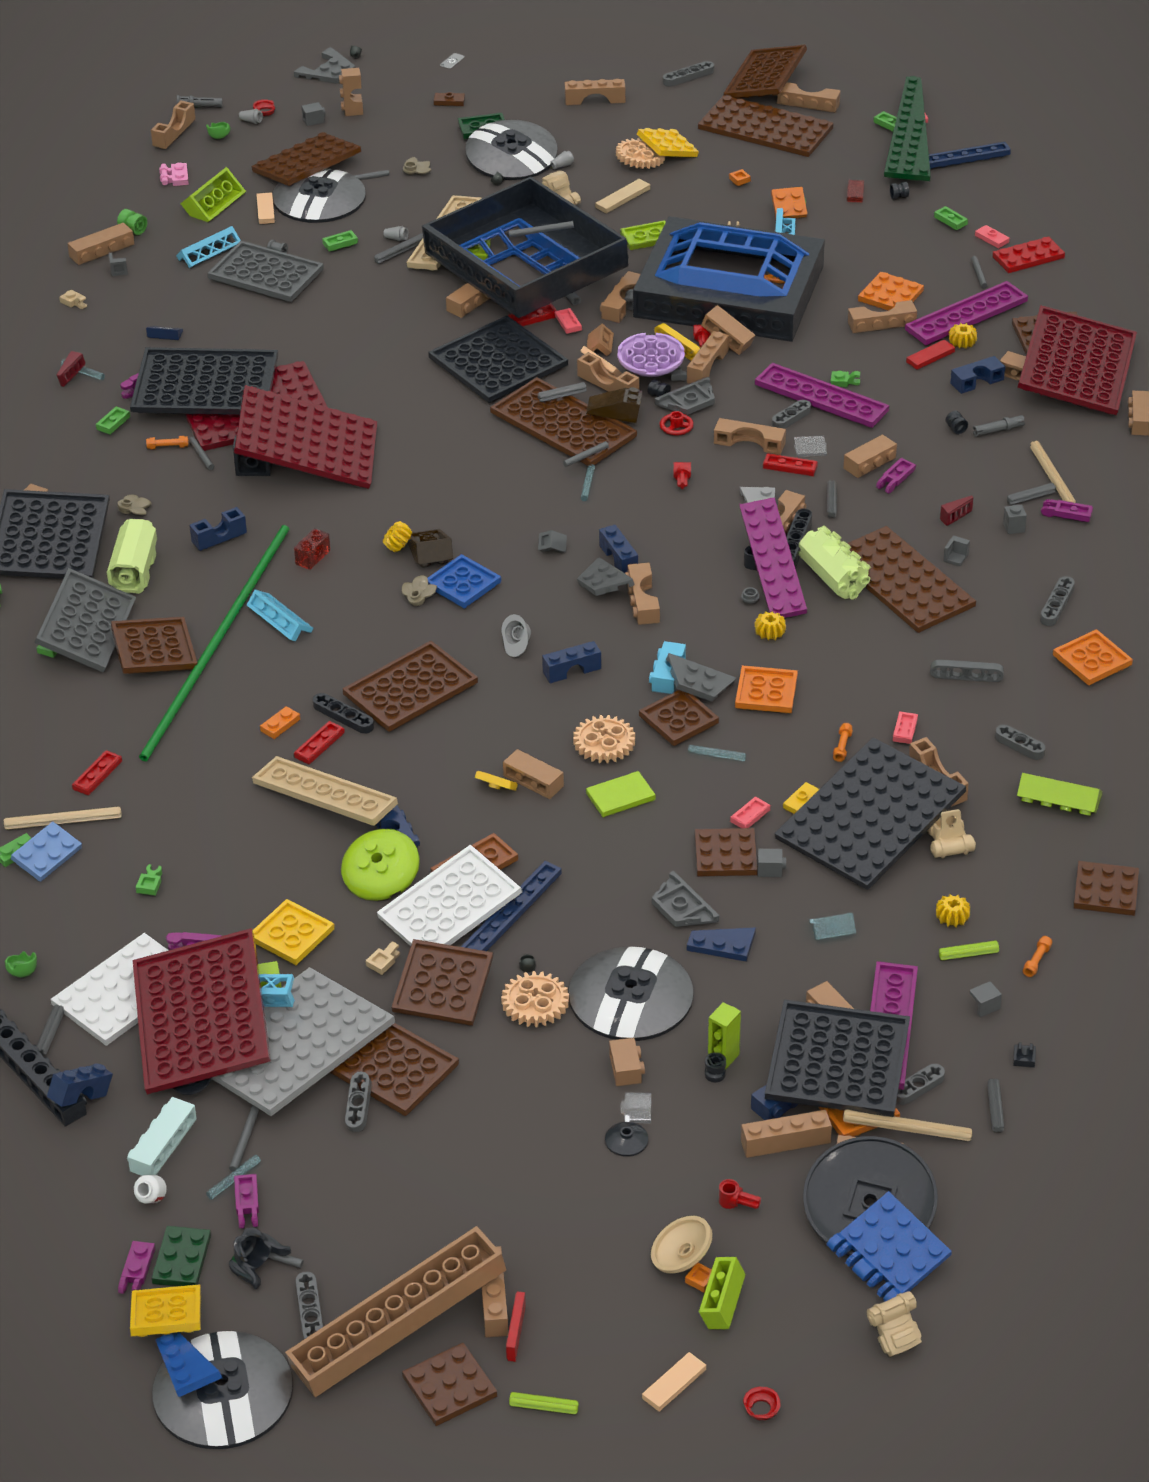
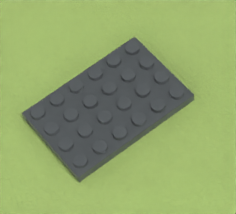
[208,241,324,302]
[34,568,136,673]

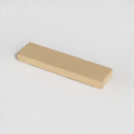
[595,179,650,214]

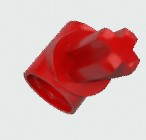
[693,325,711,347]
[673,462,691,489]
[719,1179,761,1209]

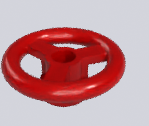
[660,411,694,435]

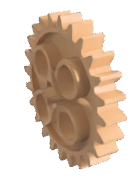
[616,138,665,169]
[573,715,635,763]
[501,971,569,1027]

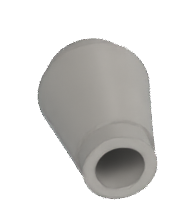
[239,109,263,124]
[550,151,574,170]
[384,226,408,242]

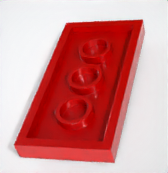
[993,237,1065,273]

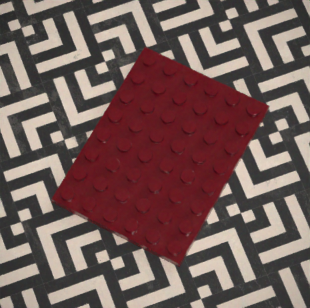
[1017,305,1137,415]
[184,361,328,451]
[234,385,377,489]
[132,928,271,1095]

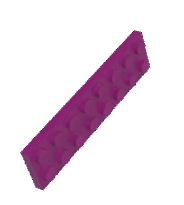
[905,281,1028,345]
[755,363,889,428]
[739,497,807,618]
[870,961,918,1090]

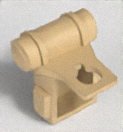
[542,171,581,206]
[927,809,976,858]
[867,1291,922,1357]

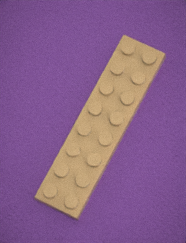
[407,195,482,271]
[252,756,398,826]

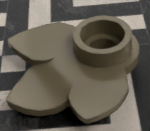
[403,157,431,175]
[117,495,152,515]
[402,575,437,606]

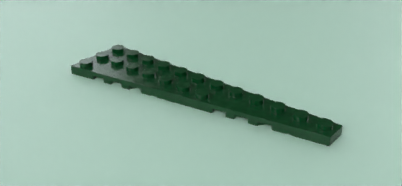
[884,76,931,181]

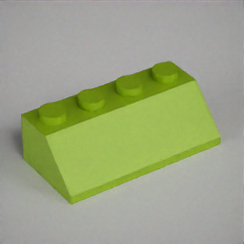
[180,167,246,222]
[1017,773,1103,816]

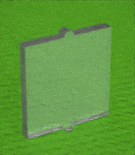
[794,436,827,457]

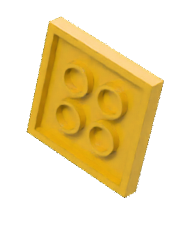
[637,128,699,157]
[253,899,335,965]
[130,1285,201,1337]

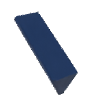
[146,326,183,340]

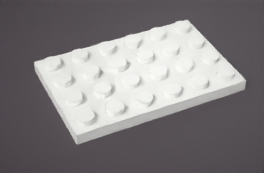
[377,845,522,946]
[51,933,168,1046]

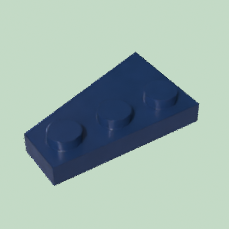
[687,927,756,962]

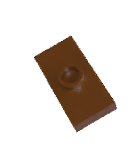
[434,92,465,106]

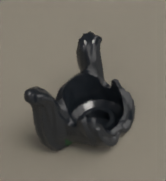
[229,1228,292,1289]

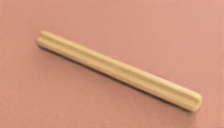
[1030,441,1076,503]
[4,807,122,830]
[843,1109,972,1141]

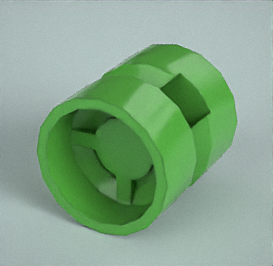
[117,209,148,235]

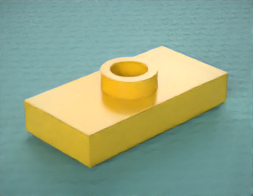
[475,771,518,791]
[783,782,819,814]

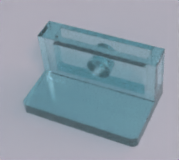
[809,913,856,939]

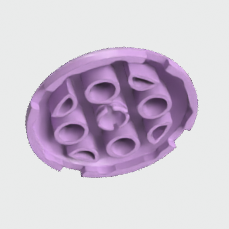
[617,333,685,377]

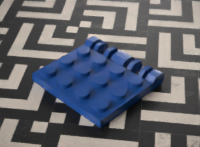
[826,1191,952,1302]

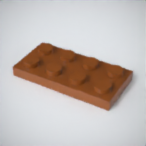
[430,833,518,873]

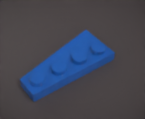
[155,1332,222,1397]

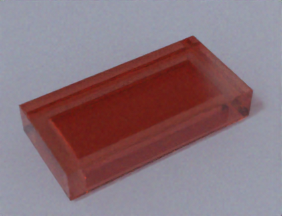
[847,180,864,202]

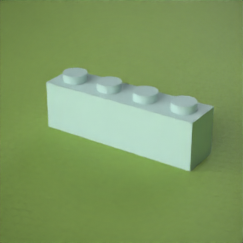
[127,1097,197,1176]

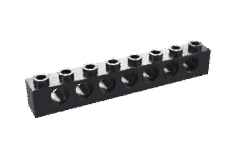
[0,1009,87,1127]

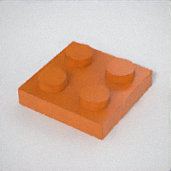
[771,187,807,218]

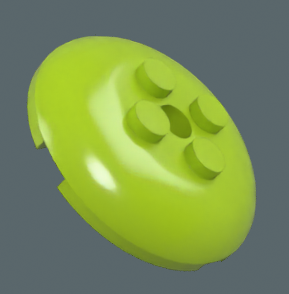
[341,829,420,901]

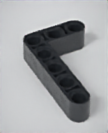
[744,508,812,571]

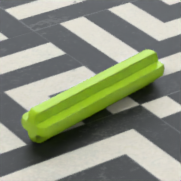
[939,941,999,960]
[509,1392,579,1414]

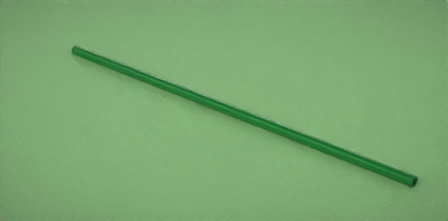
[139,525,289,762]

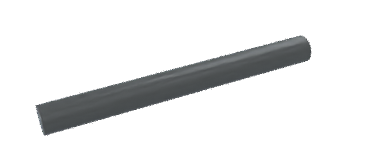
[509,221,574,237]
[229,1105,260,1172]

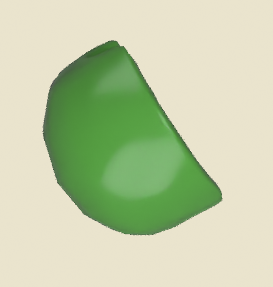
[206,122,230,139]
[5,951,37,978]

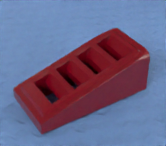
[57,351,86,387]
[940,495,973,526]

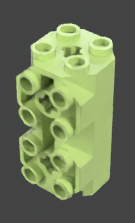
[107,519,157,594]
[799,525,871,600]

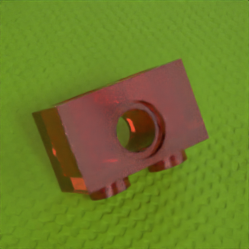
[294,528,330,570]

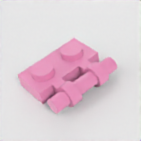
[159,163,189,186]

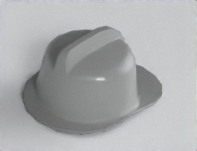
[502,614,531,657]

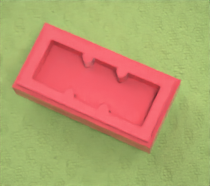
[975,225,1010,249]
[555,308,582,334]
[893,712,918,744]
[730,797,771,828]

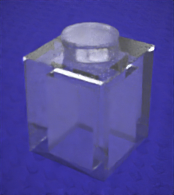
[621,1092,651,1124]

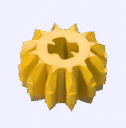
[949,323,977,349]
[383,521,412,552]
[755,611,786,640]
[936,894,970,927]

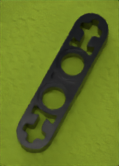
[313,693,374,734]

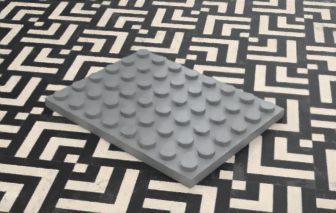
[212,967,395,1116]

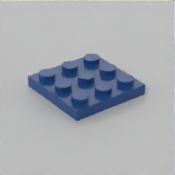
[427,554,501,608]

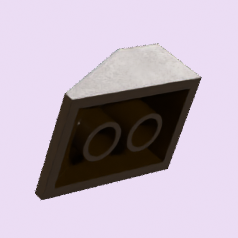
[586,387,642,423]
[408,529,453,566]

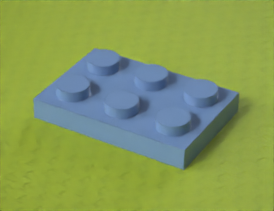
[11,822,82,882]

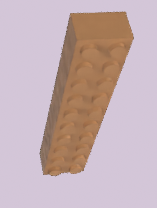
[285,1226,507,1397]

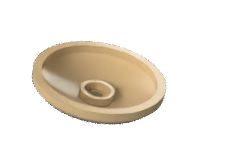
[651,1216,712,1273]

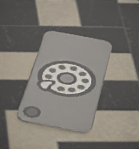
[440,53,465,68]

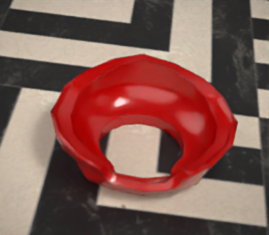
[253,100,275,116]
[743,1387,781,1420]

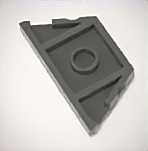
[655,377,715,415]
[577,557,635,596]
[666,653,736,702]
[652,870,719,927]

